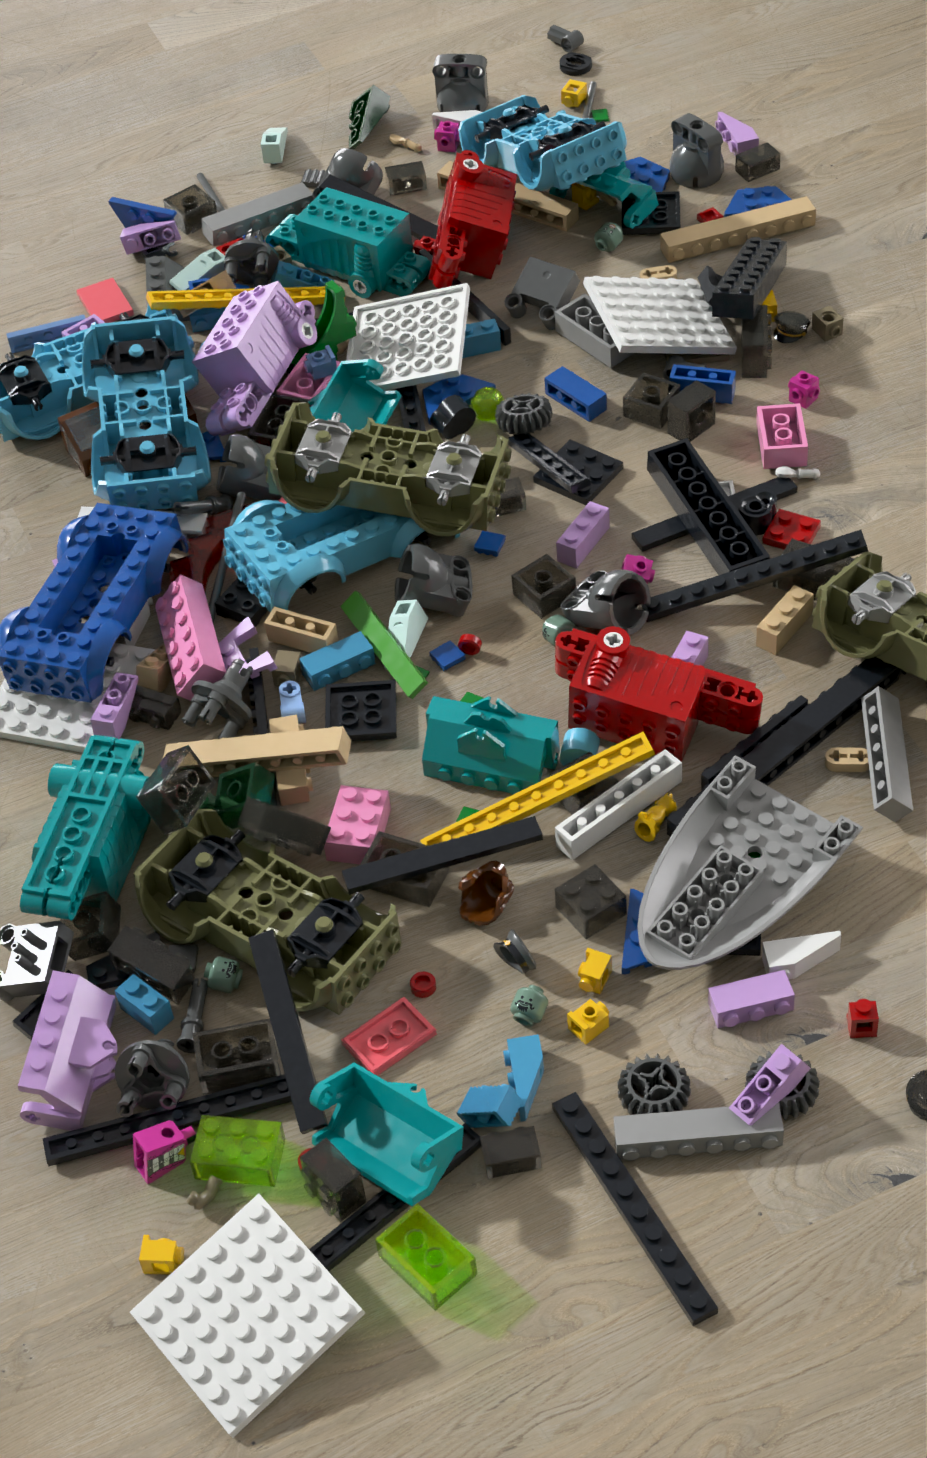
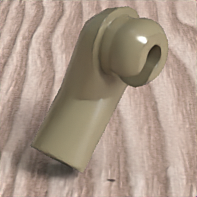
[187,1175,223,1210]

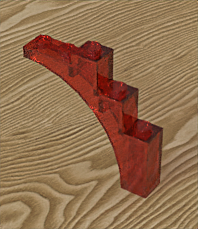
[168,502,254,595]

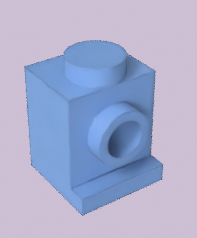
[304,345,337,380]

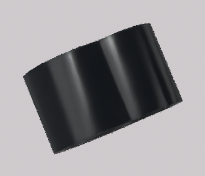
[430,395,476,439]
[739,490,777,536]

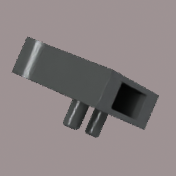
[504,257,580,330]
[0,921,74,1002]

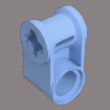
[279,681,306,724]

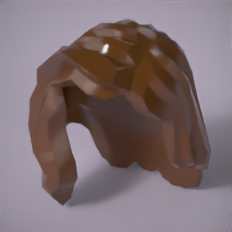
[458,860,514,926]

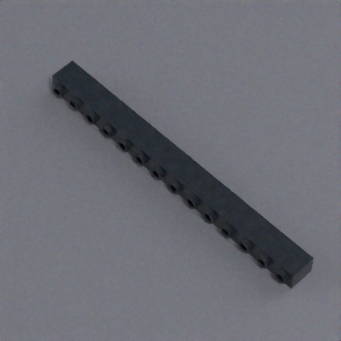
[667,657,906,837]

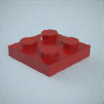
[762,509,821,552]

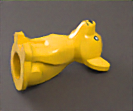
[634,792,677,842]

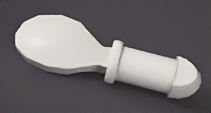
[775,466,820,479]

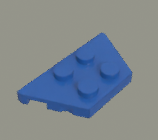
[625,157,670,192]
[724,186,792,217]
[108,197,177,228]
[422,374,496,425]
[622,888,653,975]

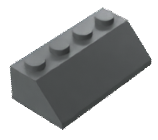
[145,256,190,322]

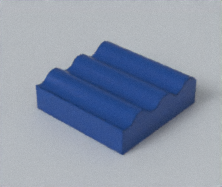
[474,531,506,557]
[429,640,466,671]

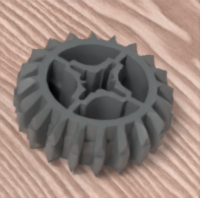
[495,393,553,435]
[745,1050,820,1121]
[617,1053,691,1115]

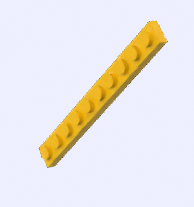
[146,286,346,311]
[420,732,655,847]

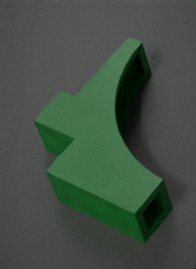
[286,280,357,374]

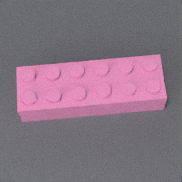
[155,574,226,701]

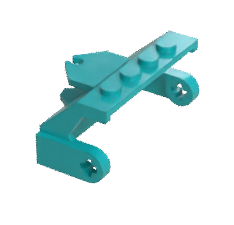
[549,161,658,229]
[308,359,402,432]
[422,696,560,795]
[310,1062,464,1206]

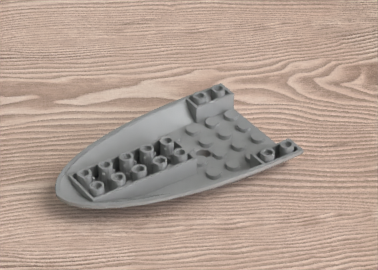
[637,755,863,970]

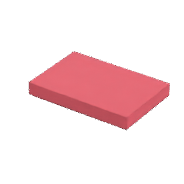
[76,278,134,323]
[341,997,437,1076]

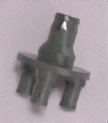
[224,229,280,288]
[182,659,253,739]
[115,1039,190,1117]

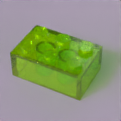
[190,1115,286,1187]
[375,1203,478,1311]

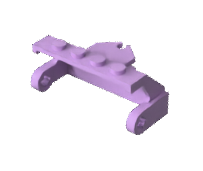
[18,970,117,1131]

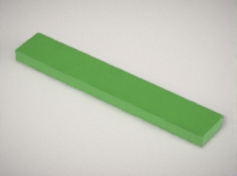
[340,590,428,699]

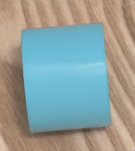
[560,728,600,768]

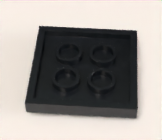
[622,191,681,235]
[533,439,623,505]
[325,680,397,742]

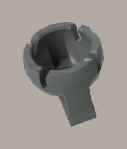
[432,54,489,112]
[669,113,724,188]
[312,148,383,199]
[216,434,282,501]
[395,544,473,617]
[560,569,651,635]

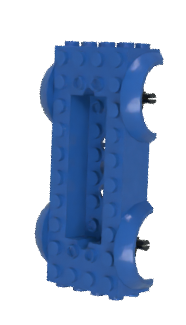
[0,503,189,703]

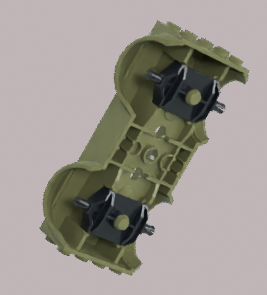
[133,808,402,1015]

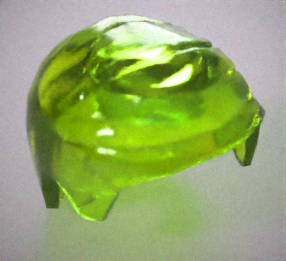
[471,387,504,421]

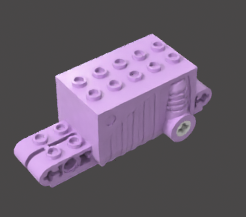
[192,281,317,436]

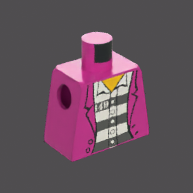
[133,1120,197,1184]

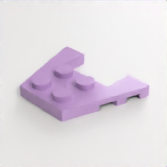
[219,617,278,679]

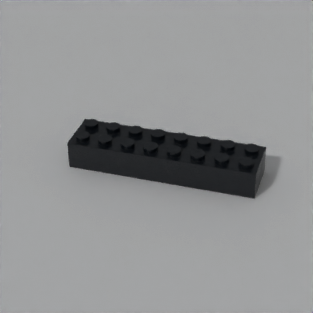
[712,237,787,319]
[647,438,770,575]

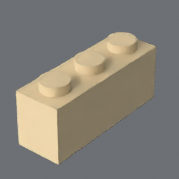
[756,585,814,655]
[264,607,339,653]

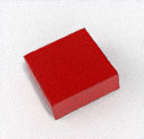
[697,207,724,223]

